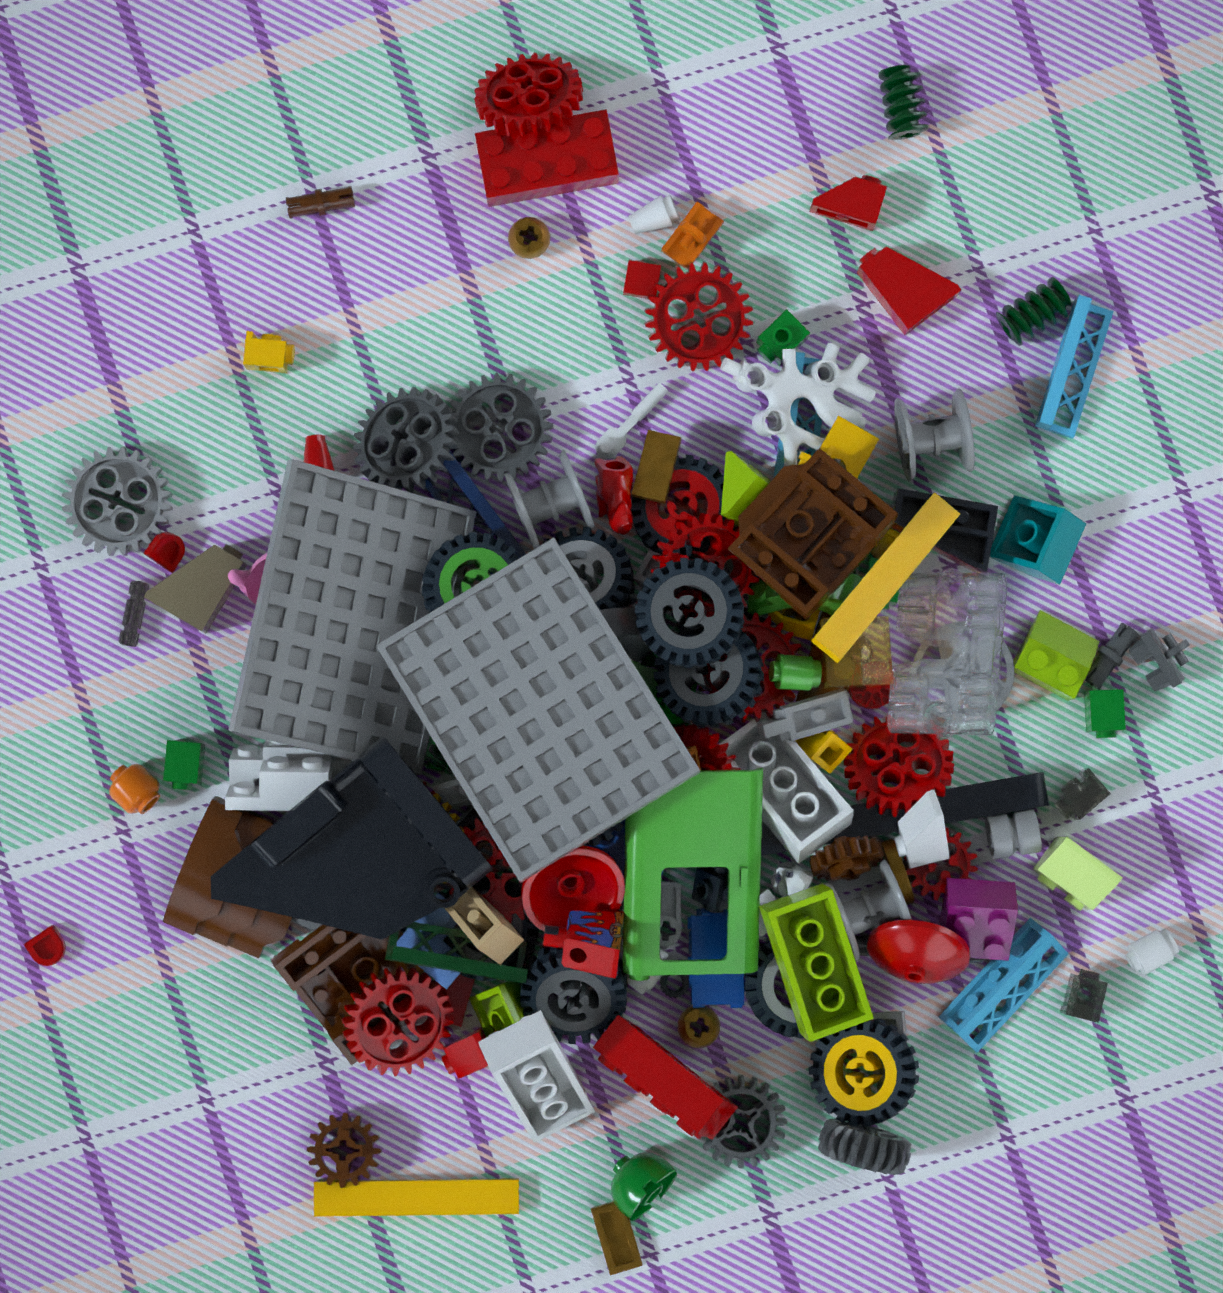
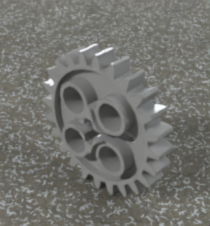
[62,447,173,556]

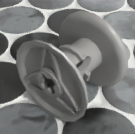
[894,388,975,482]
[504,450,595,549]
[823,859,912,962]

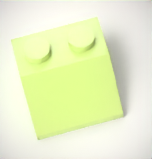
[1033,837,1123,911]

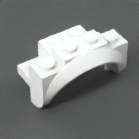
[225,740,354,811]

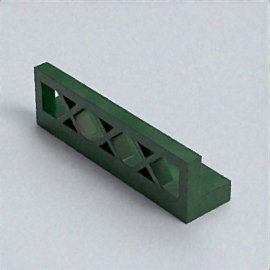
[385,922,528,983]

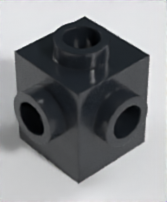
[691,867,741,913]

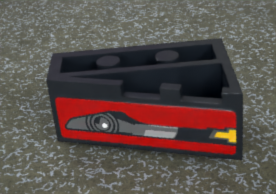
[891,488,998,576]

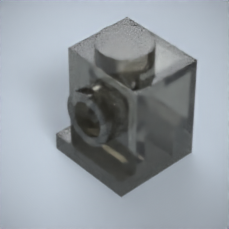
[1054,768,1111,820]
[1060,969,1108,1023]

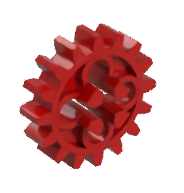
[903,827,978,901]

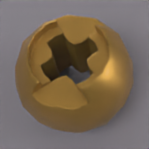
[508,217,550,259]
[677,1006,721,1048]

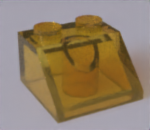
[820,616,893,689]

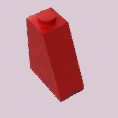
[857,246,962,335]

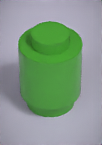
[769,654,822,691]

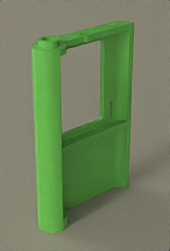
[623,768,763,981]

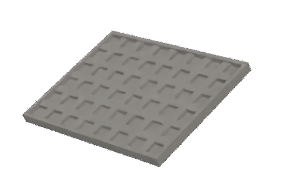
[228,459,477,775]
[376,538,700,883]

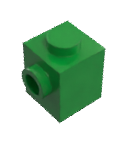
[756,309,810,366]

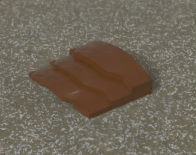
[728,448,898,620]
[163,796,293,959]
[270,925,424,1065]

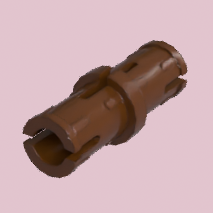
[286,186,355,219]

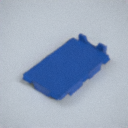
[687,908,744,1008]

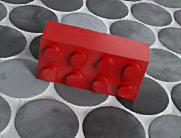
[475,109,619,207]
[593,1015,738,1140]

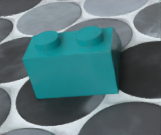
[990,495,1087,585]

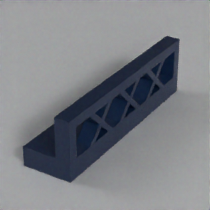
[425,450,526,575]

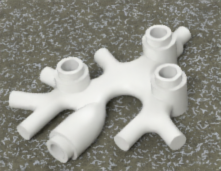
[720,343,876,466]

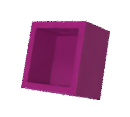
[939,878,1018,961]

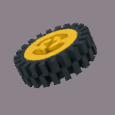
[809,1018,919,1127]

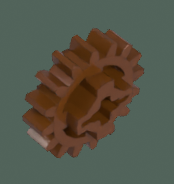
[809,836,884,881]
[307,1113,382,1188]

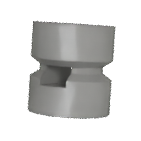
[985,809,1042,860]

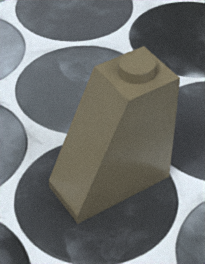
[144,544,247,634]

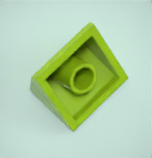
[721,451,771,526]
[469,981,524,1038]

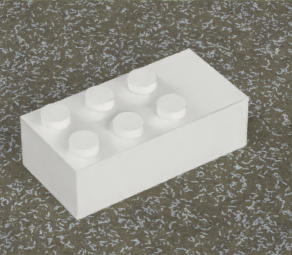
[719,712,854,864]
[478,1010,595,1143]

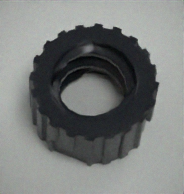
[659,975,689,998]

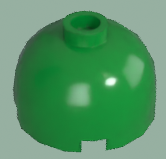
[611,1152,677,1221]

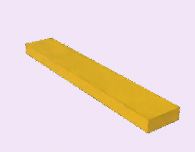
[811,492,960,663]
[314,1178,519,1217]

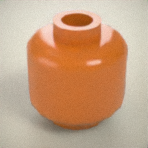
[109,764,160,814]

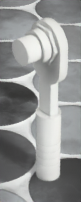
[595,382,669,459]

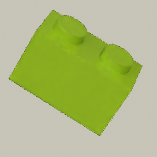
[1013,610,1100,701]

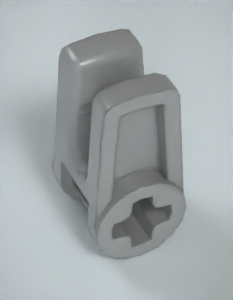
[660,881,681,946]

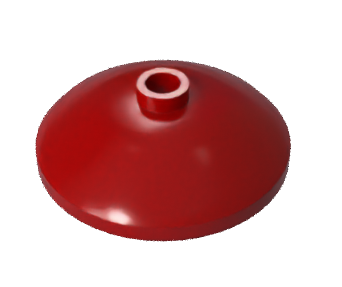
[521,845,625,932]
[867,920,970,984]

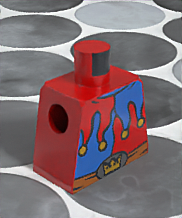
[543,910,624,978]

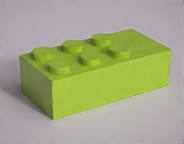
[759,883,874,1042]

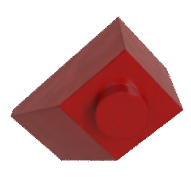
[809,175,887,231]
[441,1027,488,1079]

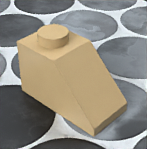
[445,887,524,965]

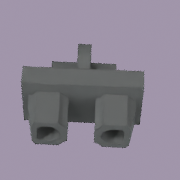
[1129,628,1190,691]

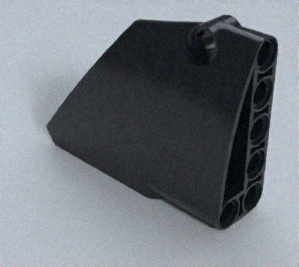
[211,736,494,940]

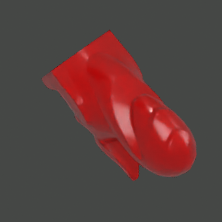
[594,456,633,535]

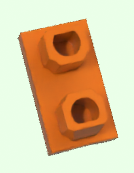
[661,201,724,270]

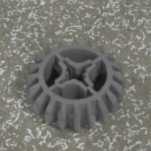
[701,1075,787,1168]
[818,1119,912,1175]

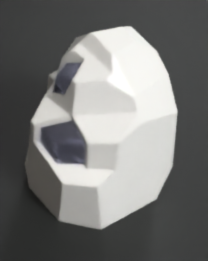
[770,861,813,897]

